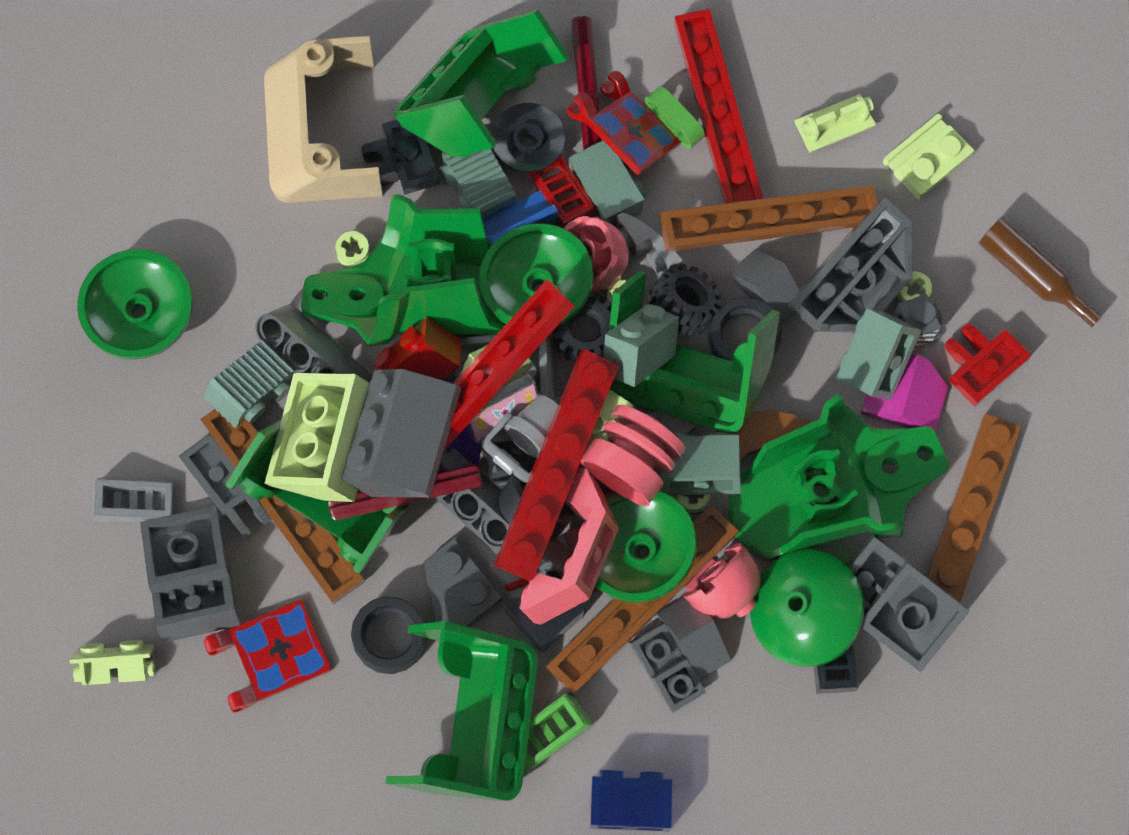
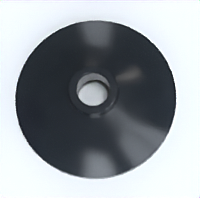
[492,103,565,173]

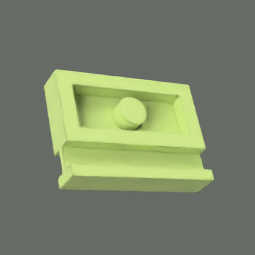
[883,113,974,200]

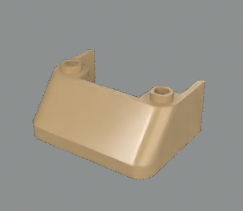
[264,36,383,203]

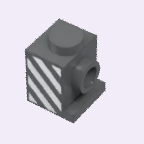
[892,294,942,348]

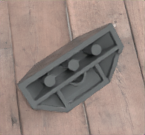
[788,197,913,333]

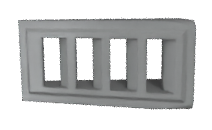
[92,478,174,522]

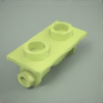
[794,94,876,153]
[69,640,155,686]

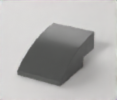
[140,505,240,643]
[846,532,970,672]

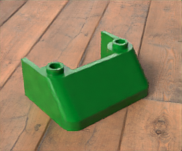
[393,9,570,158]
[609,270,780,433]
[225,420,410,573]
[385,621,538,801]

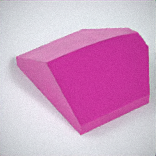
[861,354,948,431]

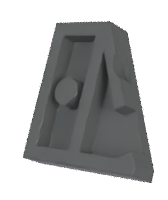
[423,538,502,627]

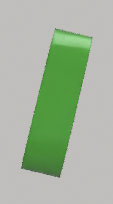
[645,86,705,149]

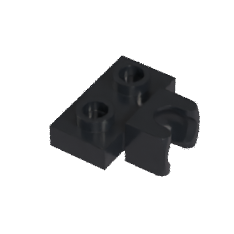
[361,119,440,195]

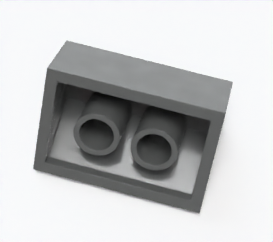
[341,369,461,497]

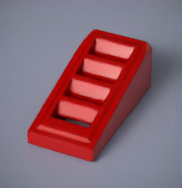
[528,156,596,228]

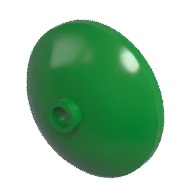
[479,224,594,326]
[77,249,193,360]
[596,491,697,603]
[750,549,865,667]

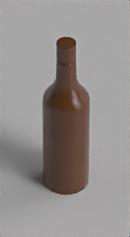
[978,216,1102,328]

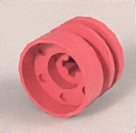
[581,405,686,507]

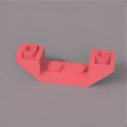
[519,467,619,625]

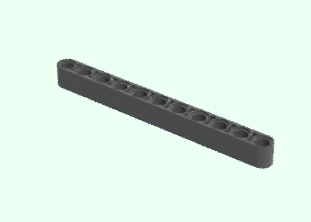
[255,305,573,582]

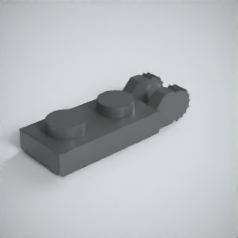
[179,433,272,540]

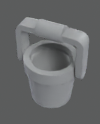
[483,395,558,483]

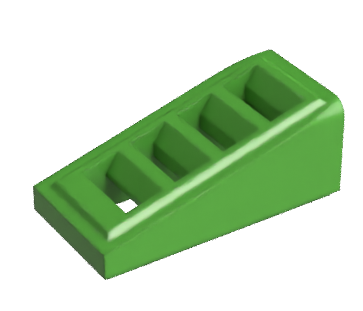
[524,693,594,773]

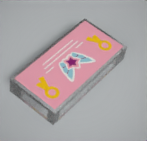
[467,374,539,443]

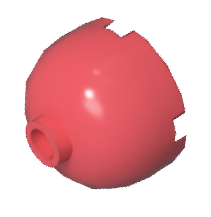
[563,216,629,292]
[683,543,761,619]

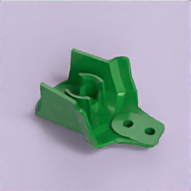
[301,194,506,346]
[728,393,949,560]

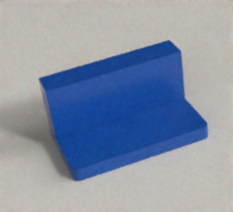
[483,190,558,247]

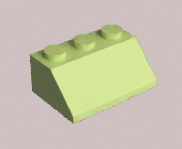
[265,373,370,502]

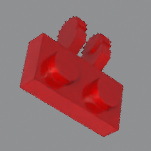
[944,323,1031,407]

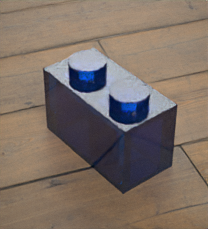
[589,770,673,832]

